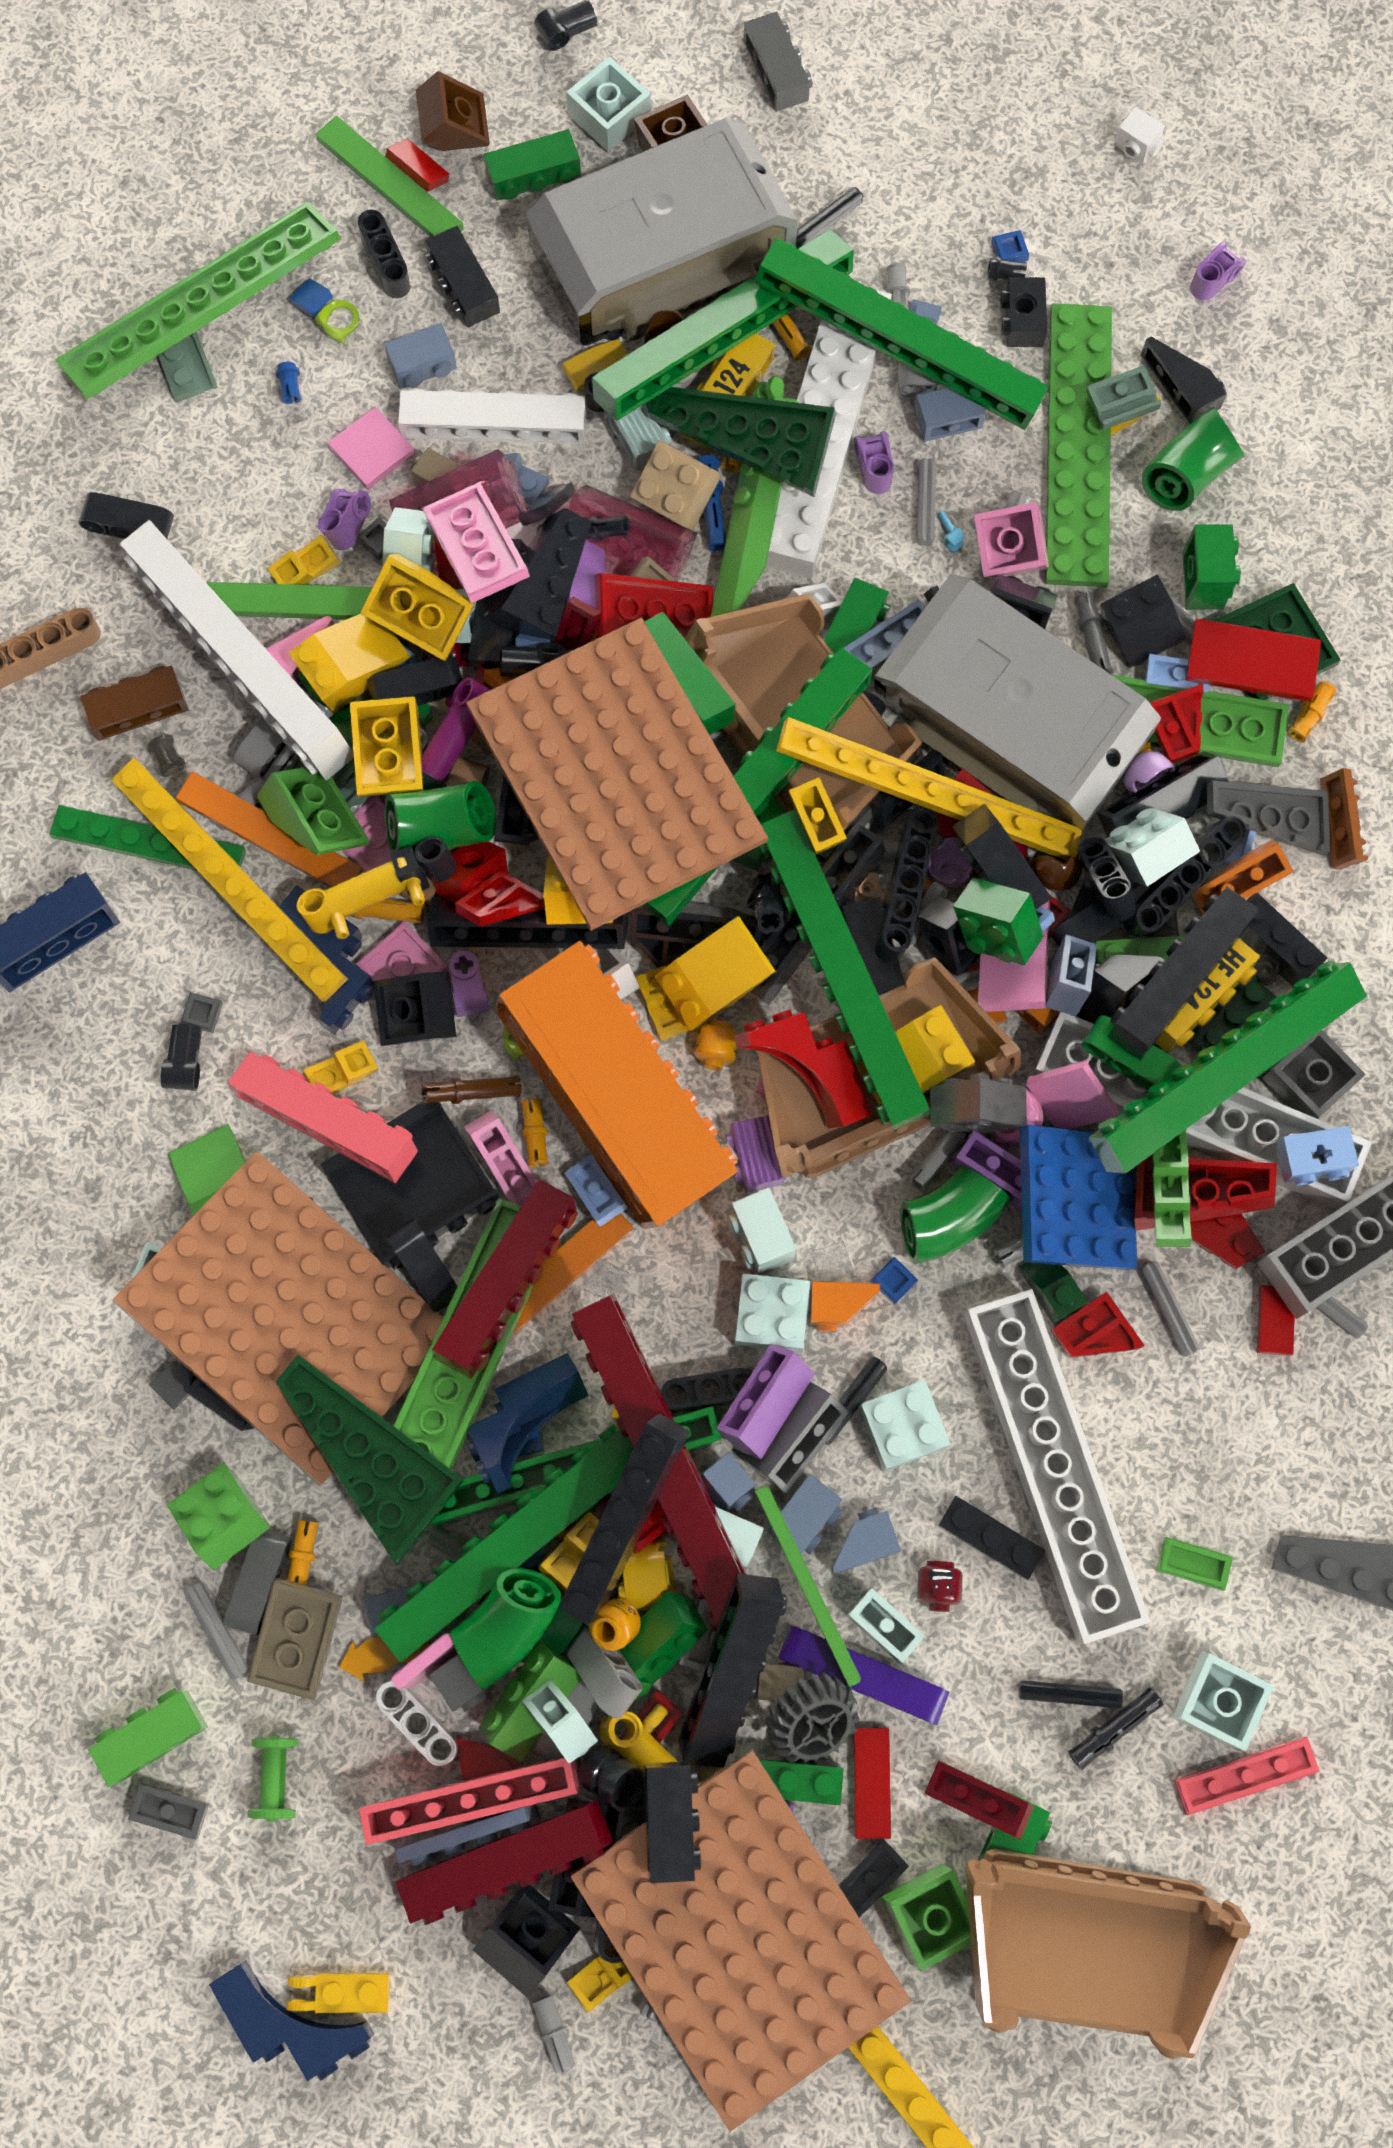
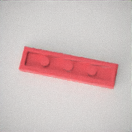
[1174,1737,1320,1816]

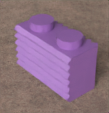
[725,1115,785,1193]

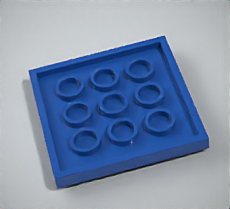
[1020,1125,1138,1270]

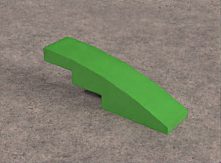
[1151,1130,1191,1247]

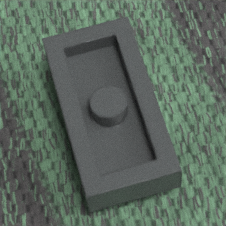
[128,1783,210,1840]

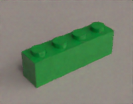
[644,612,736,735]

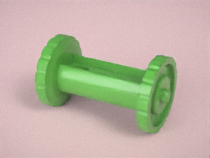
[248,1735,299,1822]

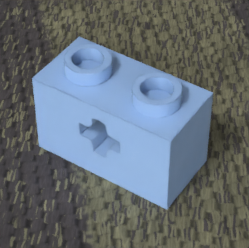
[1275,1126,1359,1186]

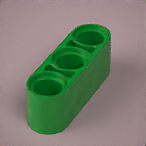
[1082,1015,1181,1091]

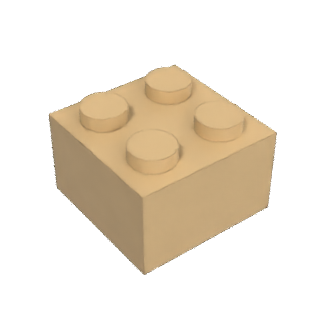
[630,440,722,530]

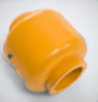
[694,1020,738,1071]
[589,1599,641,1651]

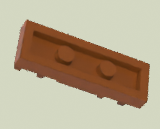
[1320,768,1368,870]

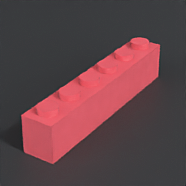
[227,1051,418,1184]
[359,1757,582,1845]

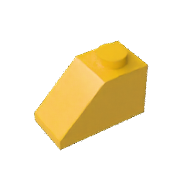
[789,777,847,855]

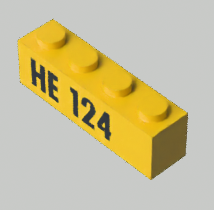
[681,334,775,453]
[1155,939,1260,1054]

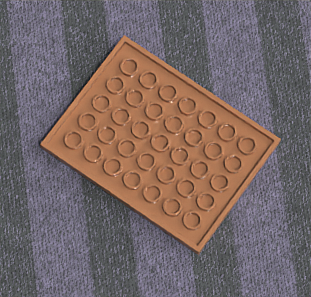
[466,618,768,930]
[113,1151,444,1486]
[570,1749,911,2132]

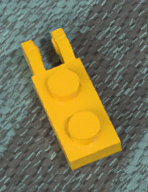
[287,1973,390,2013]

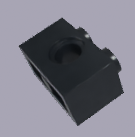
[1000,277,1047,347]
[918,896,980,976]

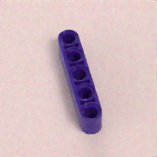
[778,1625,950,1725]

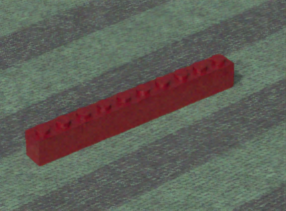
[570,1293,746,1633]

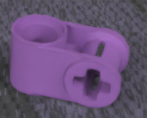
[1190,241,1247,300]
[854,431,894,494]
[318,489,371,551]
[449,951,489,1017]

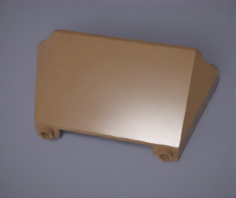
[684,594,922,831]
[758,957,1021,1178]
[965,1849,1251,2059]

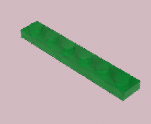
[49,805,246,871]

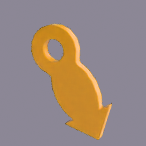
[339,1637,430,1682]

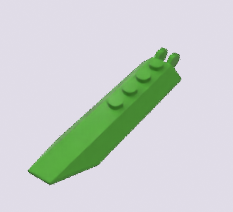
[711,376,799,617]

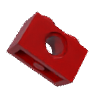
[434,841,508,903]

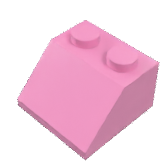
[974,502,1049,578]

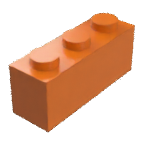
[1190,840,1294,917]

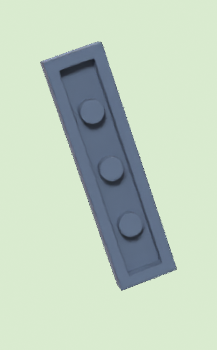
[844,599,925,669]
[395,1804,540,1866]

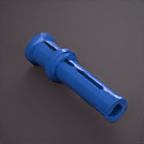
[696,455,726,551]

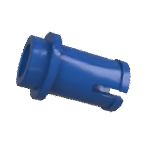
[275,361,301,404]

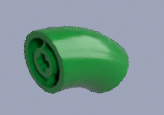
[1142,407,1245,511]
[384,781,497,853]
[900,1165,1012,1265]
[450,1568,561,1689]

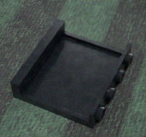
[320,1102,500,1270]

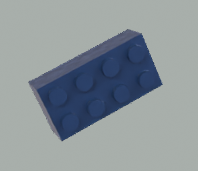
[0,872,121,993]

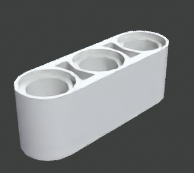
[376,1681,458,1766]

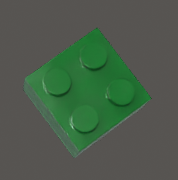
[1182,524,1241,610]
[953,877,1044,966]

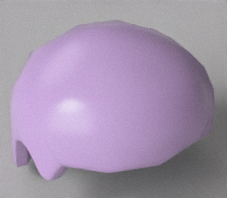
[1123,751,1175,793]
[927,837,974,889]

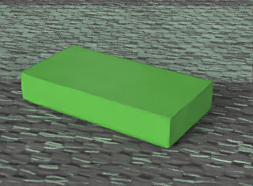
[1156,1537,1233,1591]

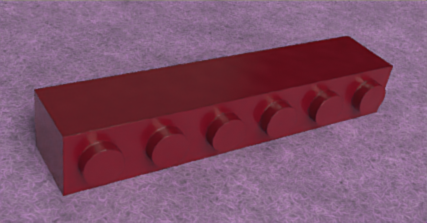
[432,1179,578,1379]
[395,1800,613,1925]

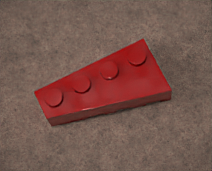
[1135,1156,1277,1231]

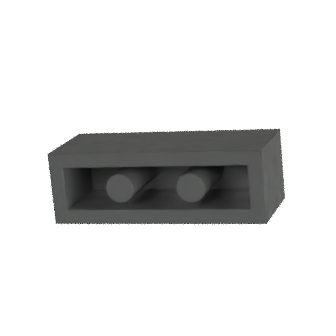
[744,11,813,112]
[744,1382,849,1493]

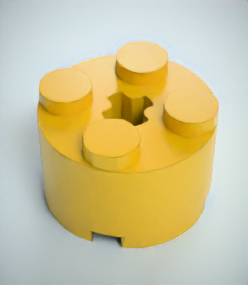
[619,1538,675,1612]

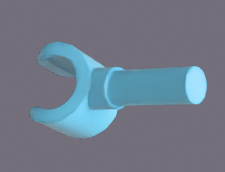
[938,510,964,553]

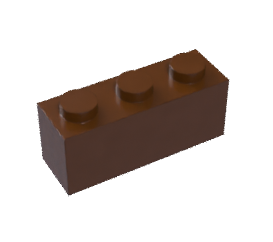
[80,665,189,741]

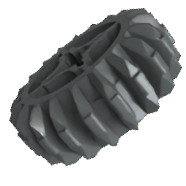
[765,1672,860,1765]

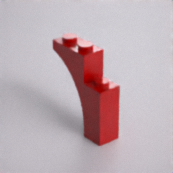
[733,1009,871,1129]

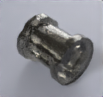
[146,734,186,777]

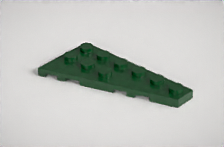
[648,387,836,497]
[276,1355,463,1567]

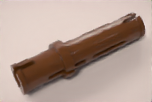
[421,1076,522,1104]

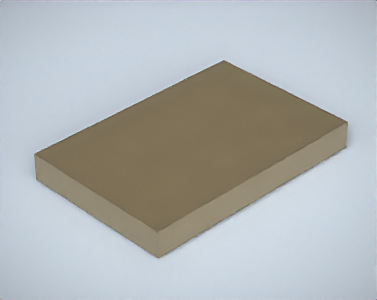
[247,1577,343,1700]

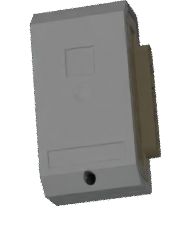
[526,118,798,346]
[873,574,1161,831]

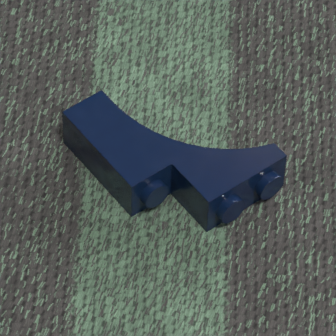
[279,885,374,1035]
[466,1353,589,1493]
[209,1960,375,2081]

